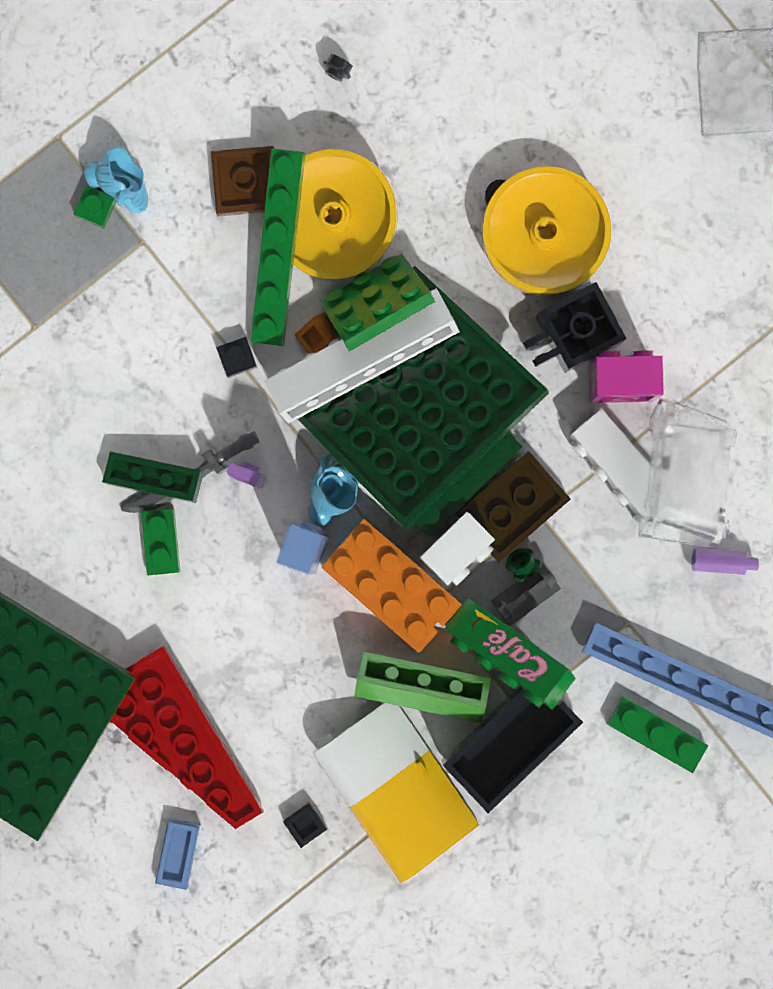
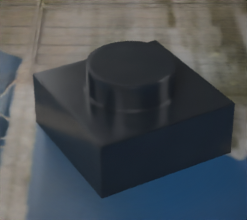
[216,337,258,378]

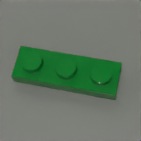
[607,696,709,773]

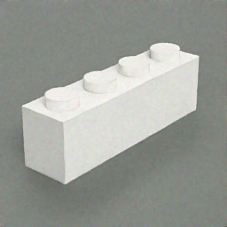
[569,409,686,533]

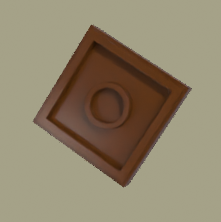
[211,146,274,216]

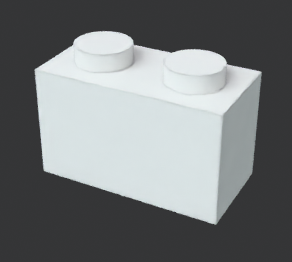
[420,512,495,586]

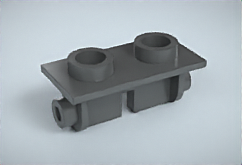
[490,563,561,627]

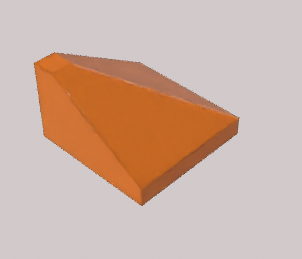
[294,313,335,354]

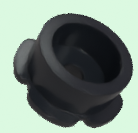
[323,54,353,82]

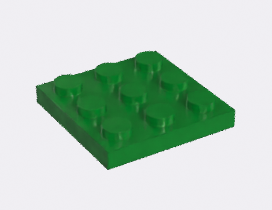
[319,253,435,352]

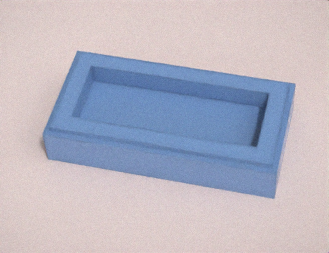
[155,818,201,890]

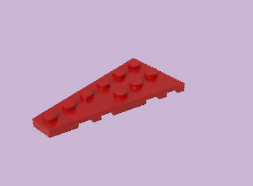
[110,645,264,830]

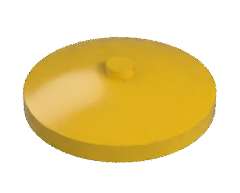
[293,149,398,280]
[482,166,611,296]

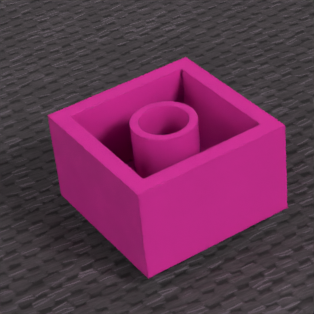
[588,350,664,403]

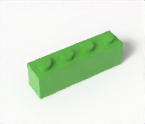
[355,651,491,723]

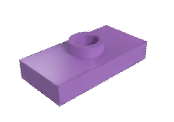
[226,461,266,489]

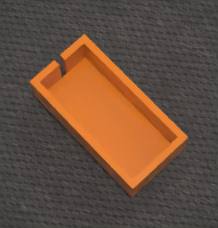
[321,519,462,653]

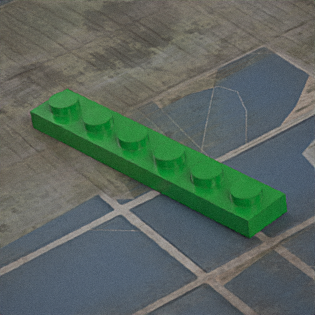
[250,148,306,346]

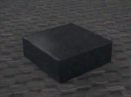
[283,801,328,848]

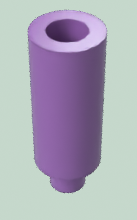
[691,548,759,575]

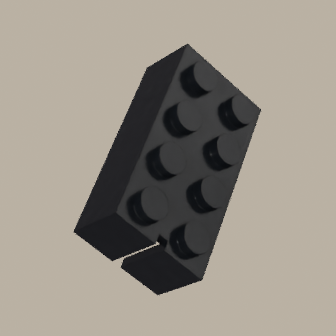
[442,686,583,814]

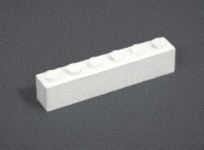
[264,288,459,424]

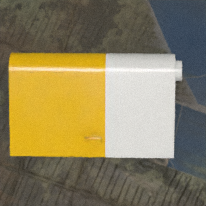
[312,703,480,883]

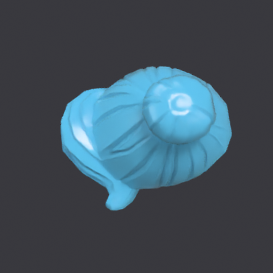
[84,147,148,214]
[308,454,359,526]

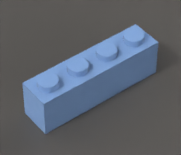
[276,520,329,575]

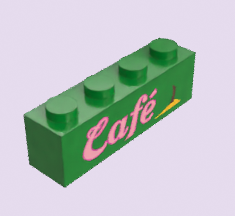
[444,598,576,710]

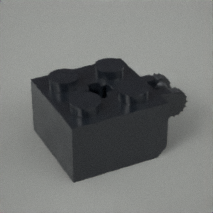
[523,282,627,373]

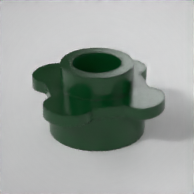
[505,548,542,582]

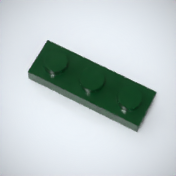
[102,451,204,503]

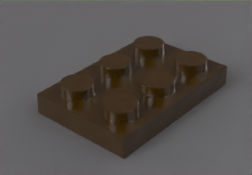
[456,451,571,563]

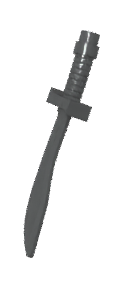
[121,431,260,513]

